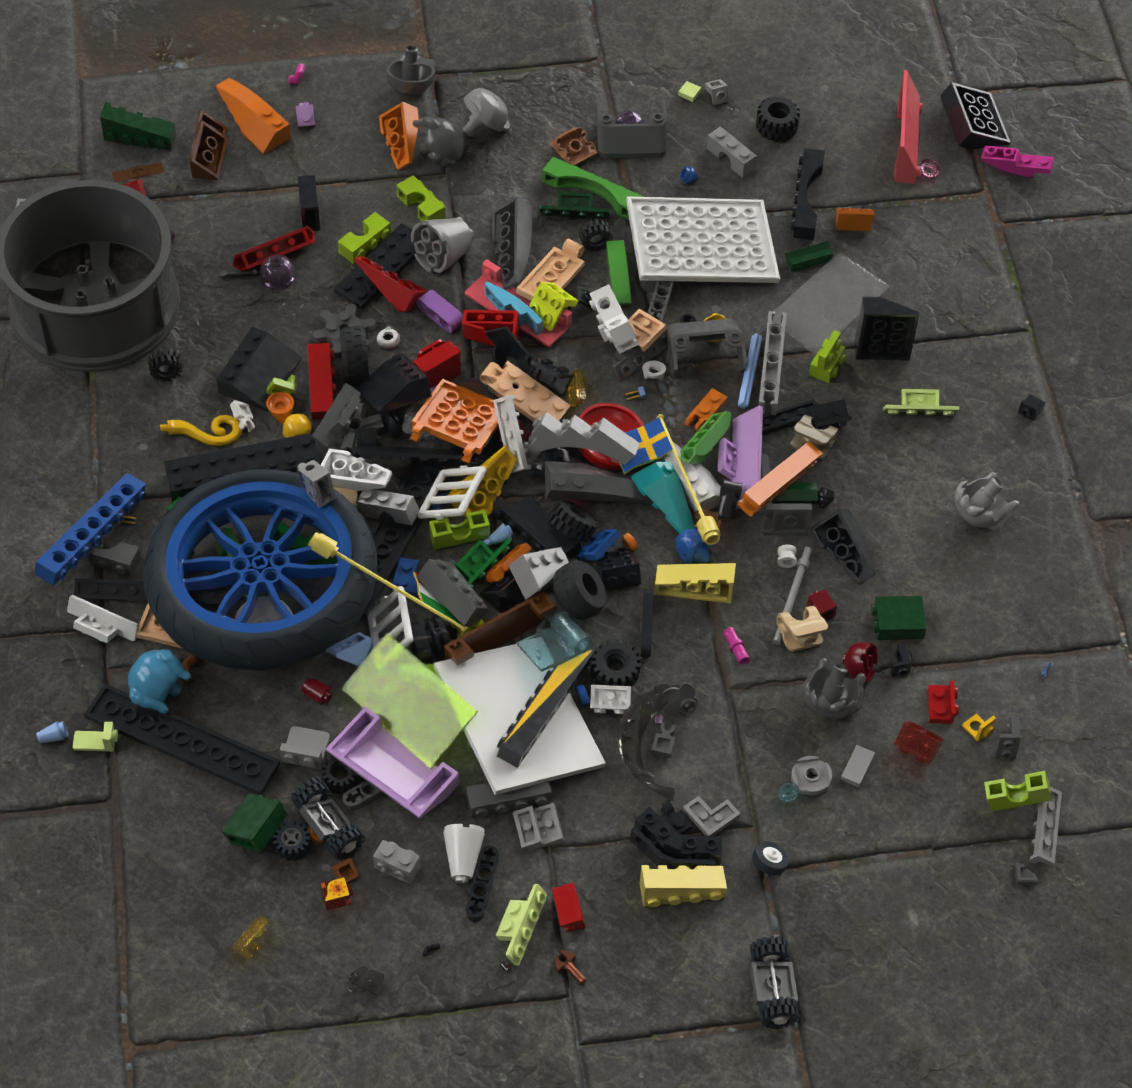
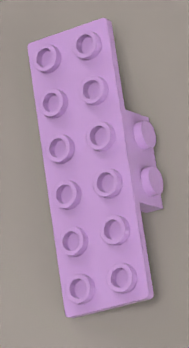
[718,405,763,510]

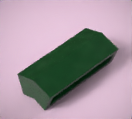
[784,241,833,272]
[772,482,818,504]

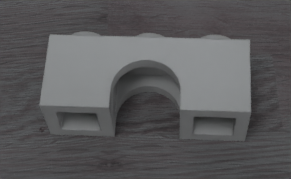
[707,126,757,178]
[356,489,419,525]

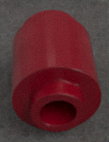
[302,678,332,705]

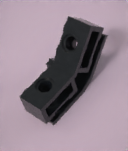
[631,807,722,869]

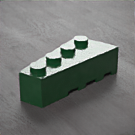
[100,102,176,150]

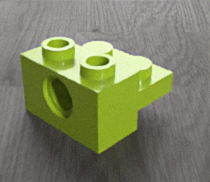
[809,330,847,383]

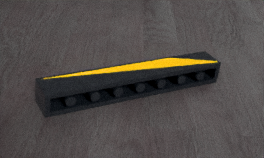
[497,640,595,768]

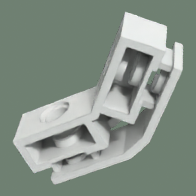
[589,284,639,354]

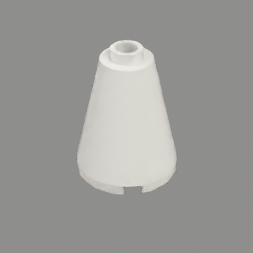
[443,824,485,883]

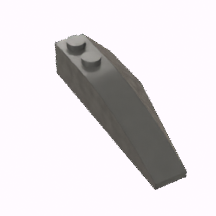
[492,196,532,290]
[545,461,654,504]

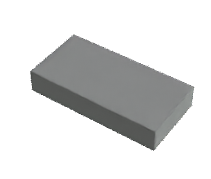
[841,745,875,787]

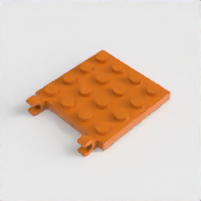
[410,379,499,463]

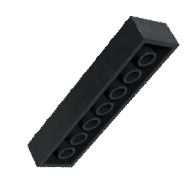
[164,433,321,503]

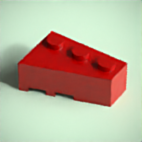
[462,310,520,346]

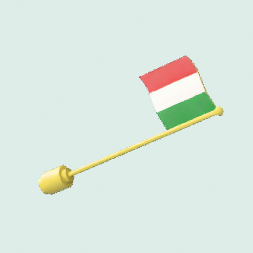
[308,532,468,632]

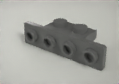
[613,330,668,381]
[312,383,360,448]

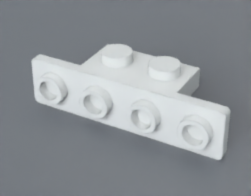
[67,595,139,643]

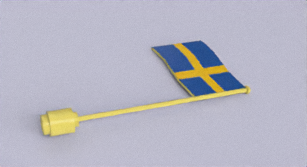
[619,414,720,545]

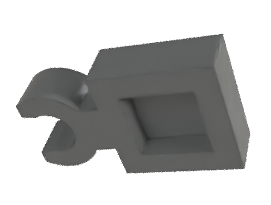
[651,722,676,758]

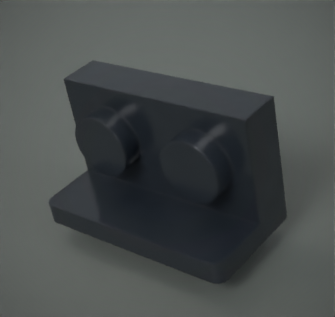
[808,399,852,430]

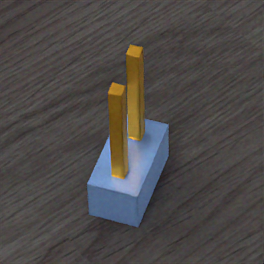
[625,386,646,400]

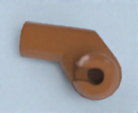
[180,655,197,682]

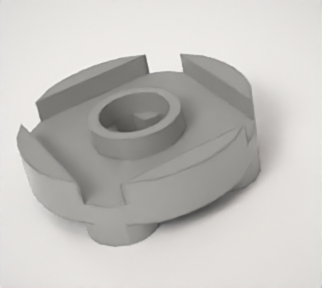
[791,756,832,795]

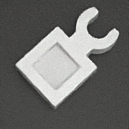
[230,400,255,432]

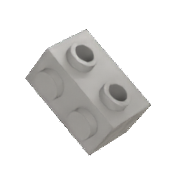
[373,840,420,884]

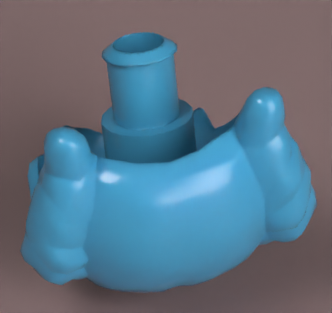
[128,649,191,714]

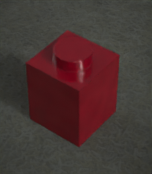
[807,589,837,621]

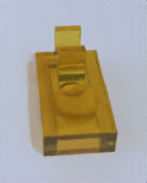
[568,368,589,409]
[230,916,269,959]

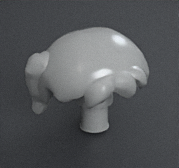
[954,472,1020,531]

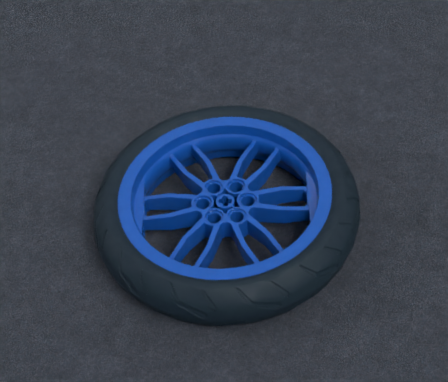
[143,469,377,670]

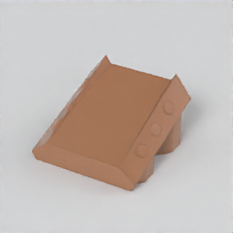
[550,127,599,166]

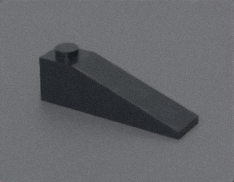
[810,508,876,584]

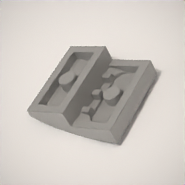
[513,802,564,849]

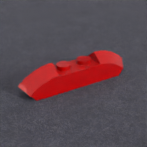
[232,226,315,272]

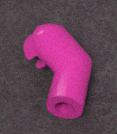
[288,64,305,85]

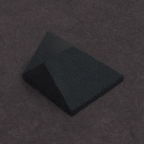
[480,571,524,612]

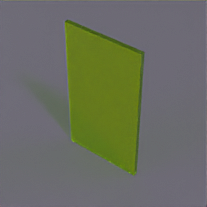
[341,633,478,769]

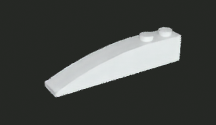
[657,442,721,516]

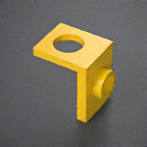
[962,714,996,742]

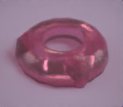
[919,158,940,179]

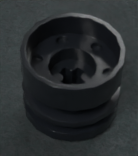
[409,615,450,664]

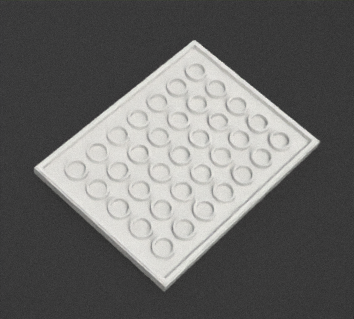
[626,197,780,283]
[433,638,606,795]

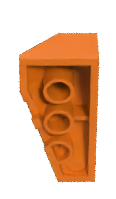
[379,102,419,170]

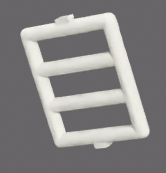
[417,465,486,520]
[368,586,413,670]

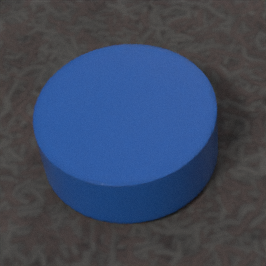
[575,684,590,705]

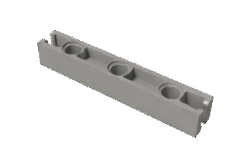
[759,311,787,415]

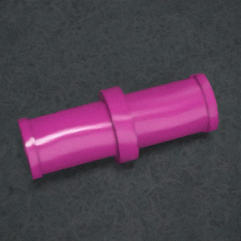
[723,627,751,665]

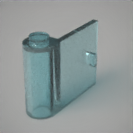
[517,611,592,672]

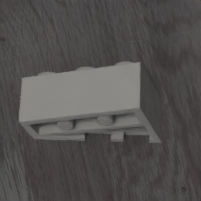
[509,547,569,600]

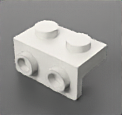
[590,685,631,714]

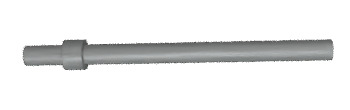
[773,547,812,645]

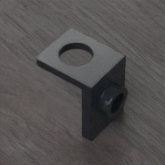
[566,286,592,310]

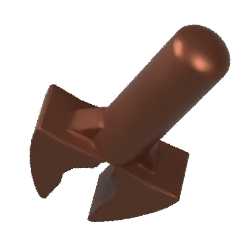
[554,950,587,985]

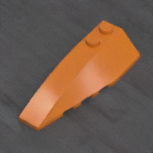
[215,78,291,155]

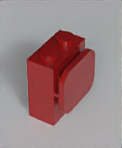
[413,339,461,388]

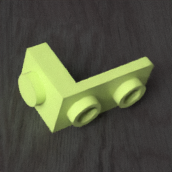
[73,722,118,752]

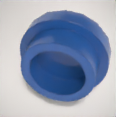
[680,166,699,184]

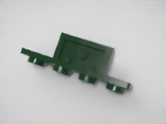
[539,191,610,219]

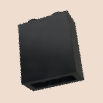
[298,175,320,231]

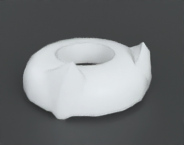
[377,326,400,349]
[642,361,666,381]

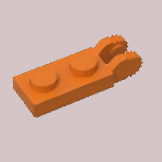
[685,388,727,431]
[484,543,531,583]

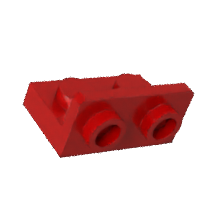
[928,680,959,724]

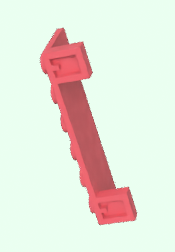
[465,259,572,347]

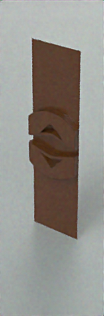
[112,162,164,183]

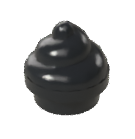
[818,487,835,507]

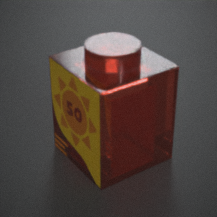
[320,877,353,911]

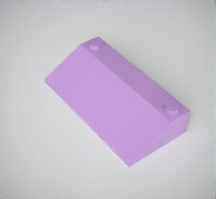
[326,706,460,819]

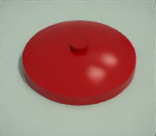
[578,403,644,470]

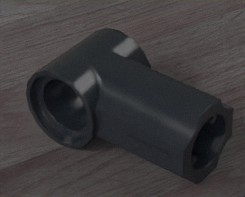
[717,479,743,519]

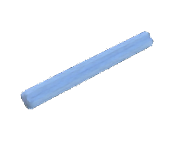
[738,333,762,409]

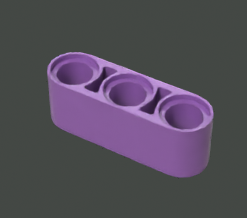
[416,290,463,333]

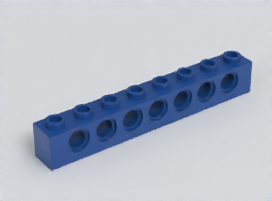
[34,473,146,586]

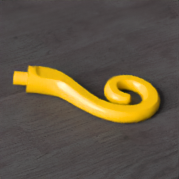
[160,415,242,446]

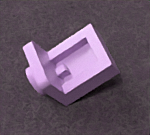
[296,102,315,128]

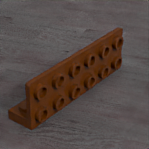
[444,591,557,666]

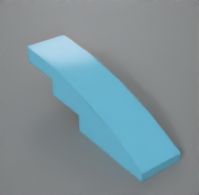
[484,281,543,335]

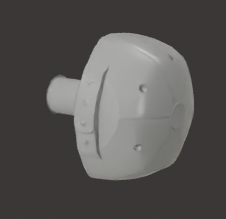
[462,88,510,137]

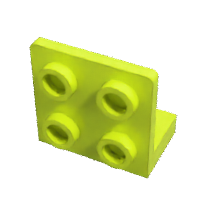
[529,282,578,331]

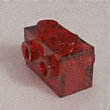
[894,720,944,763]

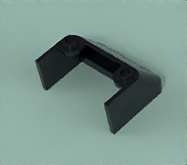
[456,326,536,400]

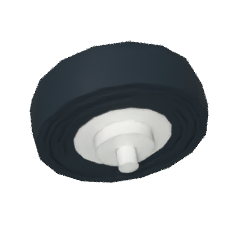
[752,841,789,875]

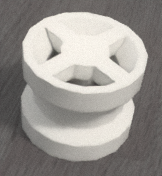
[777,544,797,568]

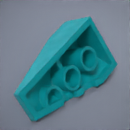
[631,461,695,534]

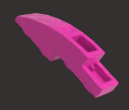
[981,146,1054,177]

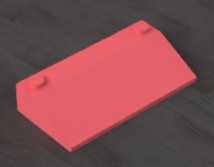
[894,70,923,184]

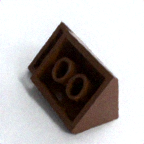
[190,109,228,180]

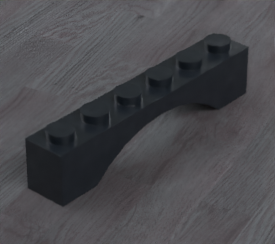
[791,148,825,240]

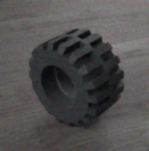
[756,96,800,141]

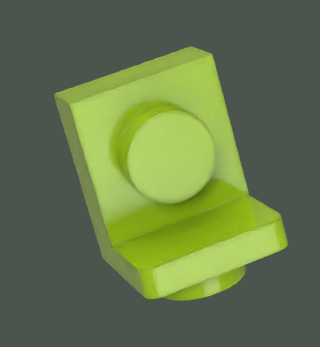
[267,375,297,395]

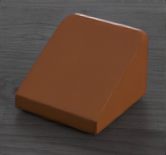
[330,858,360,883]

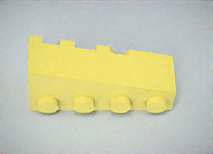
[654,563,736,604]
[640,865,727,907]

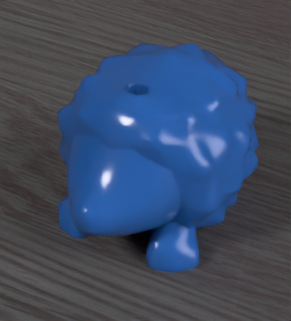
[675,528,714,564]

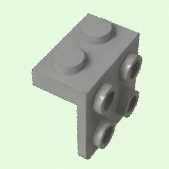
[280,726,330,769]

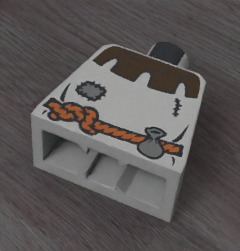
[296,460,336,508]

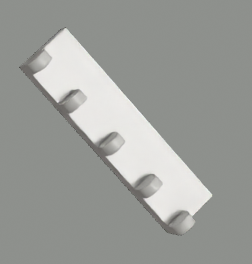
[493,395,531,473]

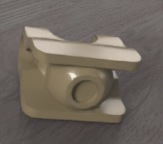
[790,414,838,460]

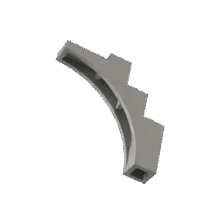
[523,412,640,465]

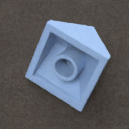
[325,632,374,667]

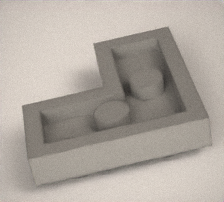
[683,796,741,836]

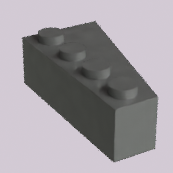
[416,559,488,627]

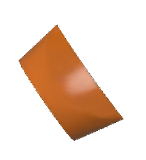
[266,392,294,424]

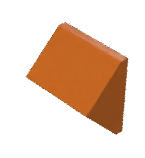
[836,208,874,231]

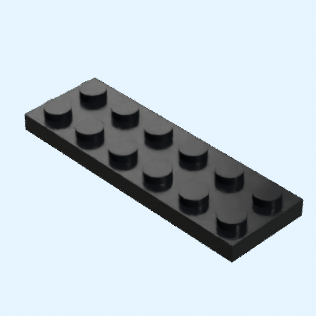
[334,223,417,310]

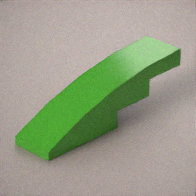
[606,240,631,306]

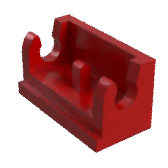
[552,882,586,932]

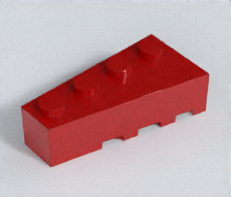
[307,343,337,419]

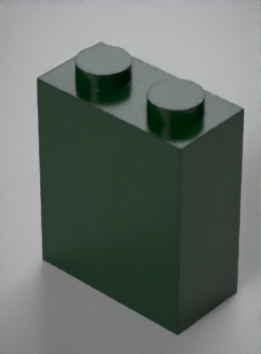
[871,596,926,640]
[222,794,288,853]

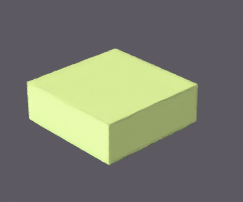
[678,81,701,102]

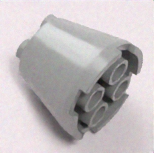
[411,217,474,273]

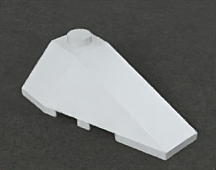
[321,449,392,491]

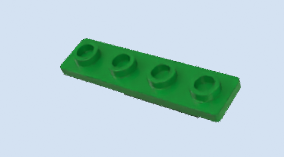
[454,538,512,587]

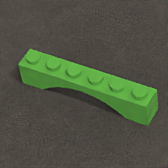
[542,157,644,220]

